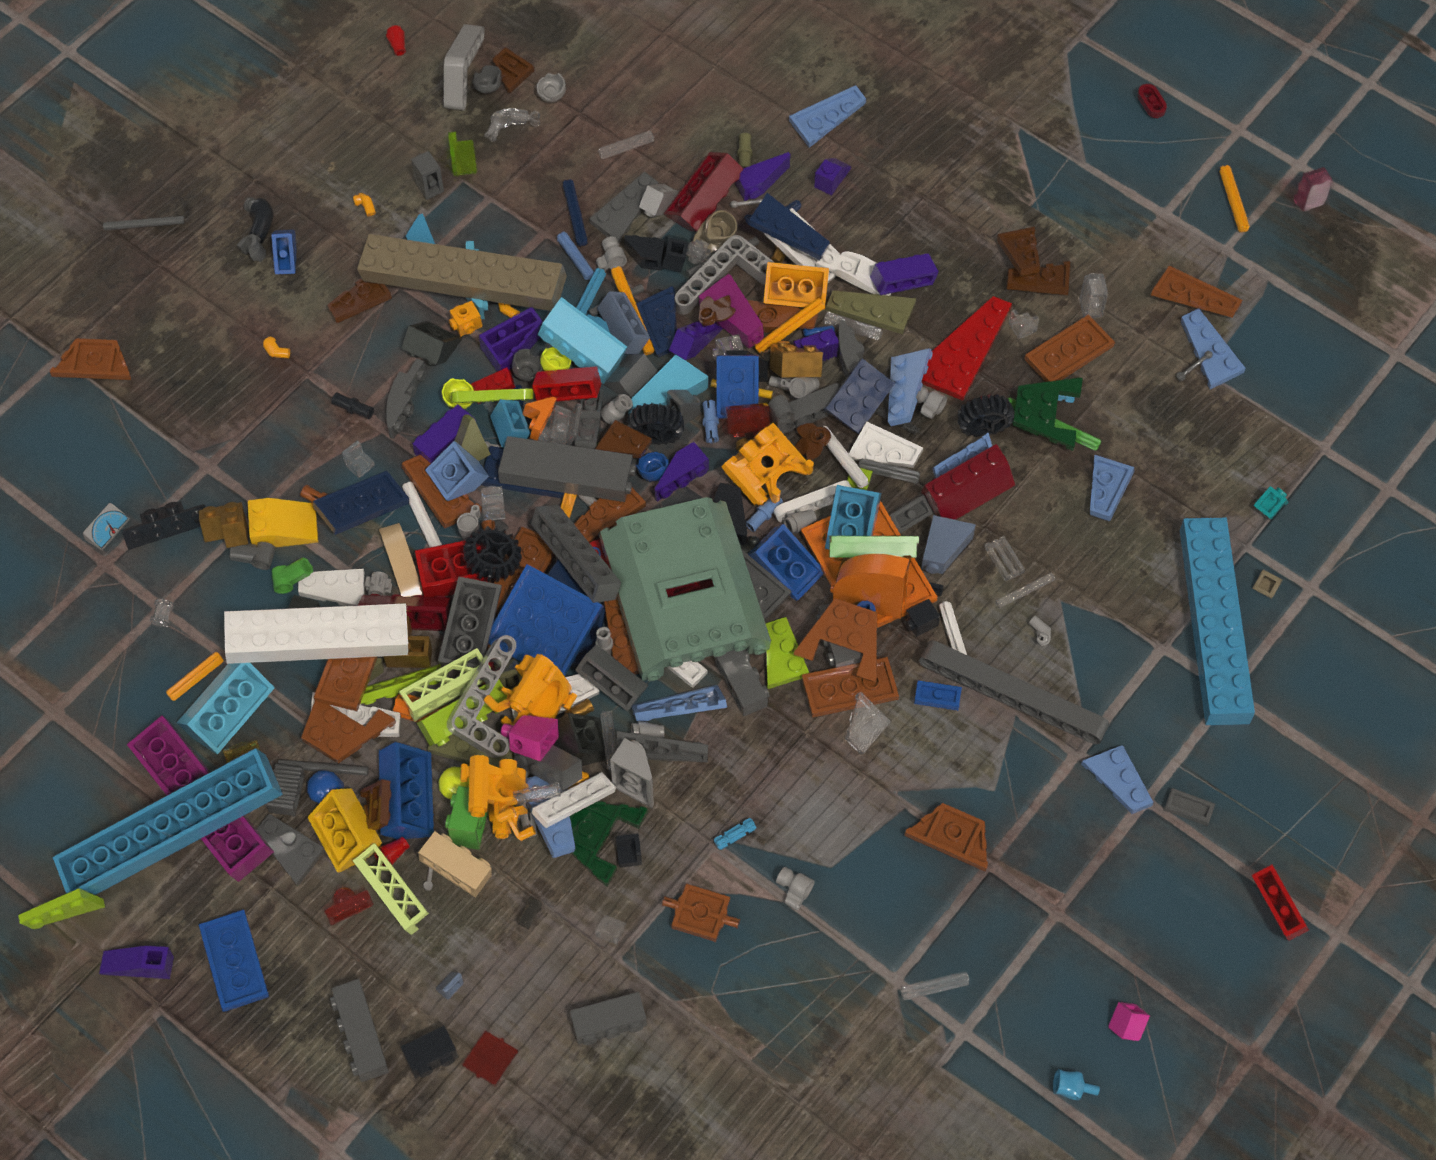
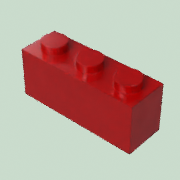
[532,366,602,401]
[1252,865,1309,941]

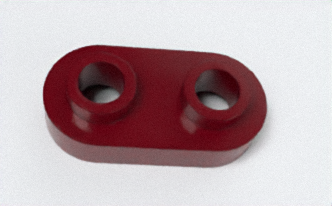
[1137,84,1167,118]

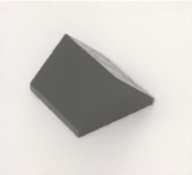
[603,354,658,399]

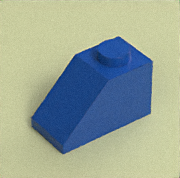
[271,230,297,274]

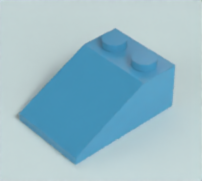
[825,485,882,549]

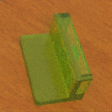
[448,132,477,176]

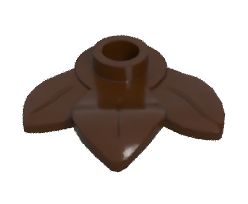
[699,295,736,326]
[794,423,831,460]

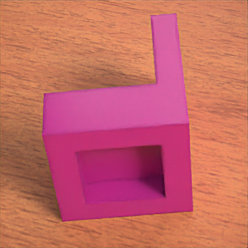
[1109,1002,1150,1041]

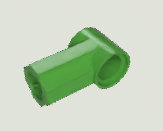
[271,557,313,594]

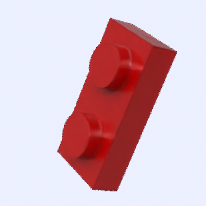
[470,367,516,404]

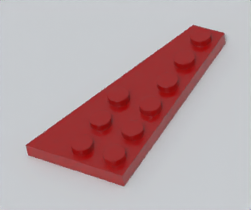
[921,296,1012,401]

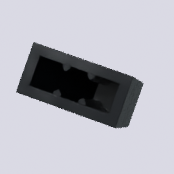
[713,482,747,546]

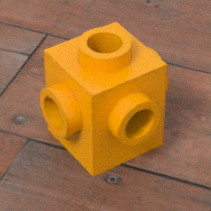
[448,300,482,337]

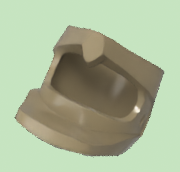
[693,210,737,255]

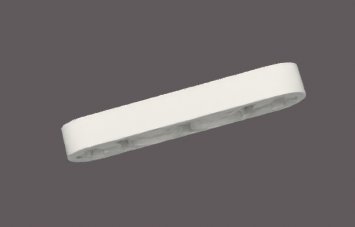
[773,480,852,522]

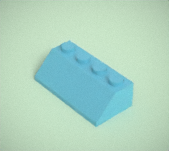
[538,297,627,384]
[177,663,275,754]

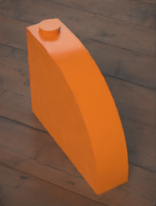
[830,554,909,619]

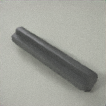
[858,458,920,483]

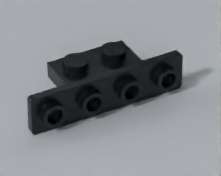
[122,501,206,550]

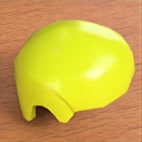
[540,347,572,371]
[442,378,474,409]
[438,766,469,799]

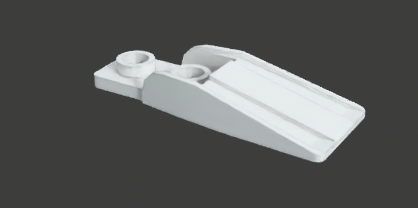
[816,250,891,296]

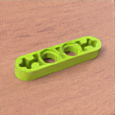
[451,389,533,403]

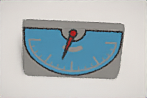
[83,503,130,551]

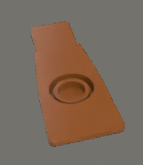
[747,300,818,333]

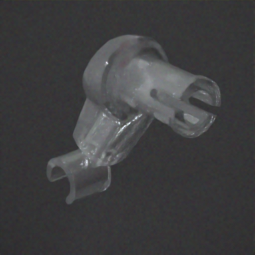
[484,108,540,141]

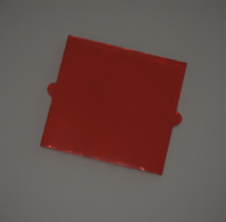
[462,1030,518,1086]

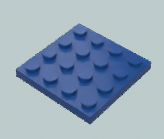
[488,564,604,676]

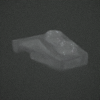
[845,692,891,755]

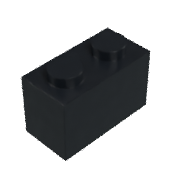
[401,1025,458,1079]

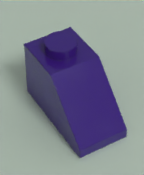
[814,158,851,196]

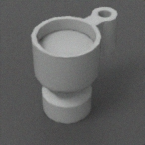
[596,236,627,271]
[780,377,820,398]
[916,386,947,419]
[601,394,633,424]
[457,505,481,541]
[776,867,815,911]

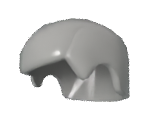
[536,73,566,103]

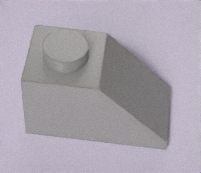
[639,184,679,217]

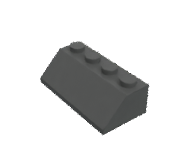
[438,577,502,668]

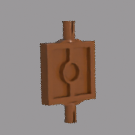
[662,884,740,942]

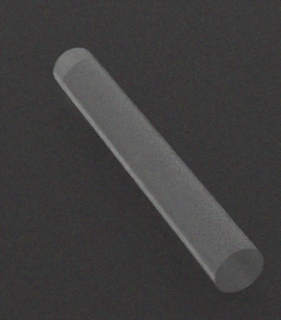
[995,573,1055,608]

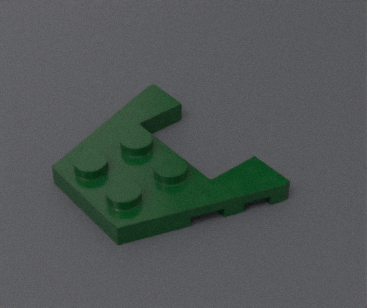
[1013,377,1083,451]
[570,801,648,887]

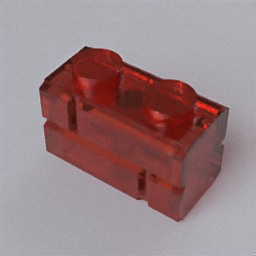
[725,403,770,437]

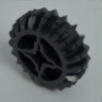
[957,394,1014,437]
[627,402,684,445]
[463,526,522,582]

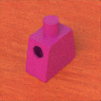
[501,715,559,761]

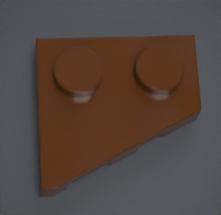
[493,47,535,93]
[595,420,652,458]

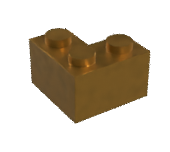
[770,341,823,377]
[199,502,248,548]
[384,616,432,668]

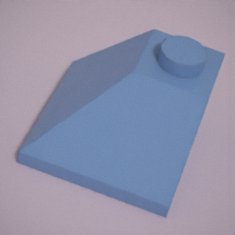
[425,441,489,501]

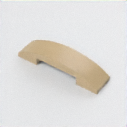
[379,523,424,597]

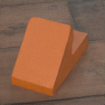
[523,397,557,441]

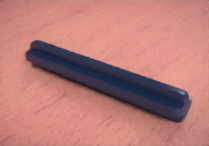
[563,179,588,247]

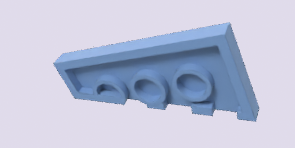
[632,685,727,722]

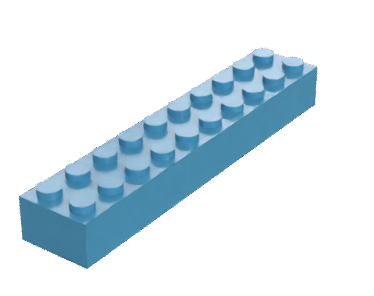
[1180,517,1255,725]
[53,748,283,895]

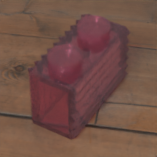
[1294,167,1333,211]

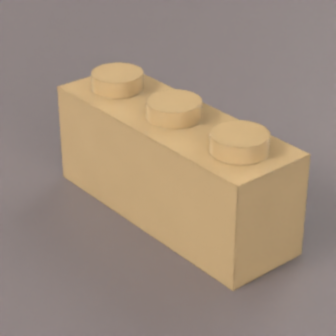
[418,831,492,898]

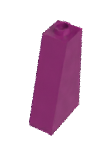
[698,274,764,349]

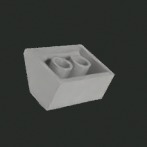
[610,738,654,809]

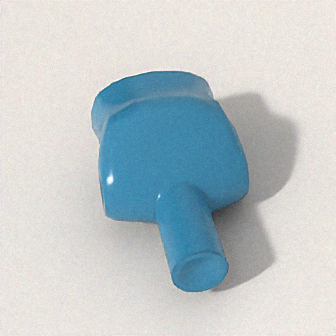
[1053,1069,1100,1100]

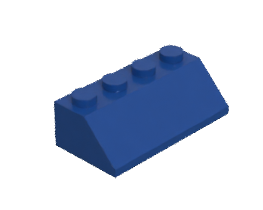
[379,742,434,839]

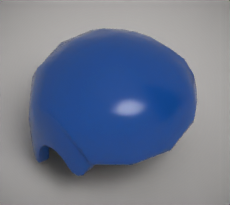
[636,452,669,482]
[307,770,344,803]

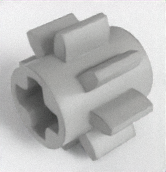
[364,571,392,596]

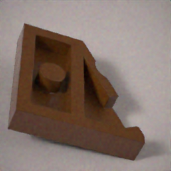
[360,779,391,830]

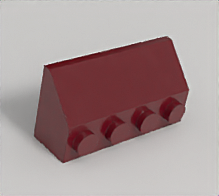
[663,152,743,231]
[921,444,1015,520]
[357,594,452,631]

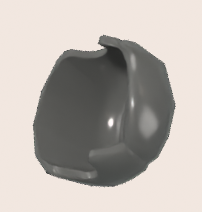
[472,65,502,94]
[511,349,542,382]

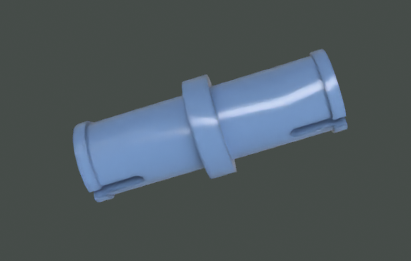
[702,400,719,443]
[746,497,783,532]

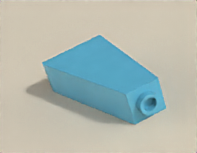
[628,355,708,414]

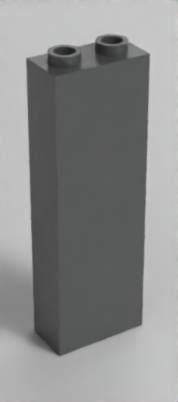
[498,436,636,502]

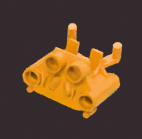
[721,423,814,506]
[484,654,577,725]
[460,755,536,841]

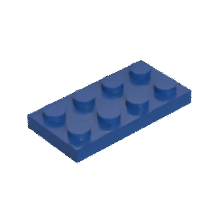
[199,910,269,1012]

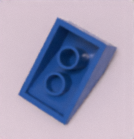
[748,524,824,601]

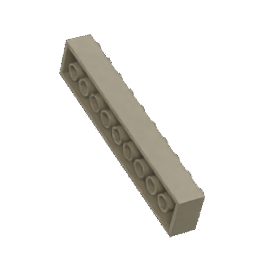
[357,234,567,311]

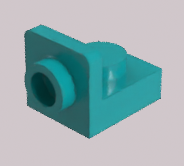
[1253,486,1289,520]

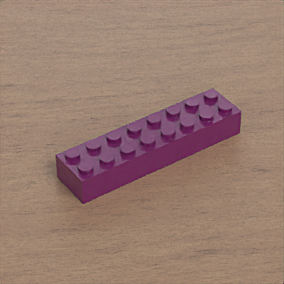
[127,715,274,882]

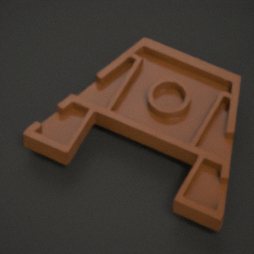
[794,598,877,683]
[301,701,396,764]

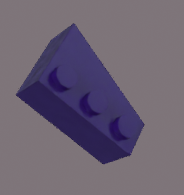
[479,307,543,372]

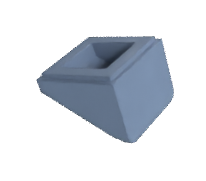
[436,972,464,1000]

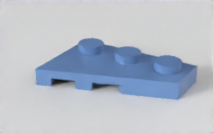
[1081,745,1154,814]

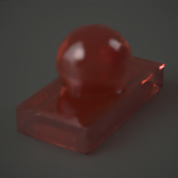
[324,887,373,925]

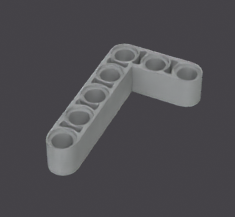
[444,24,484,110]
[675,235,773,315]
[447,635,516,758]

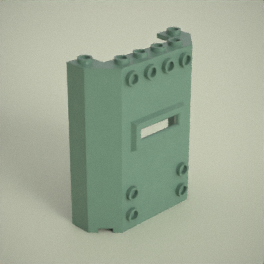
[600,497,771,681]

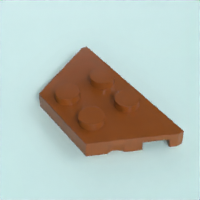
[50,338,131,380]
[904,803,988,872]

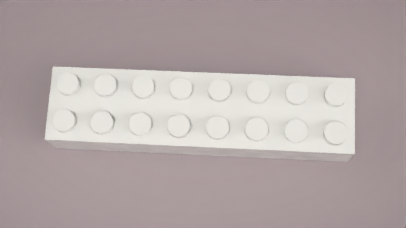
[224,604,408,664]

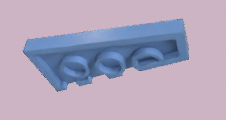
[789,85,866,148]
[1181,309,1246,389]
[888,348,933,426]
[520,776,575,858]

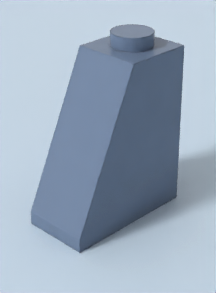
[921,515,976,574]

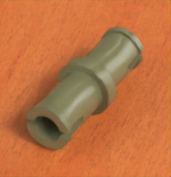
[737,133,753,168]

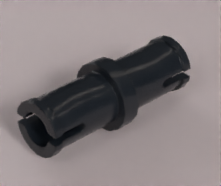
[332,392,374,419]

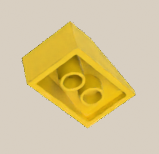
[248,498,318,548]

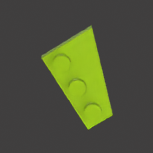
[766,617,809,689]
[18,888,105,929]

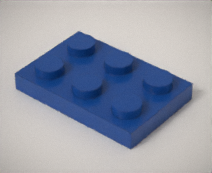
[716,355,759,418]

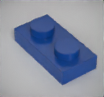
[914,680,962,711]

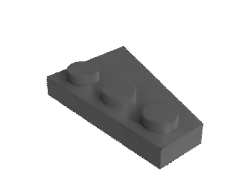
[257,814,325,887]

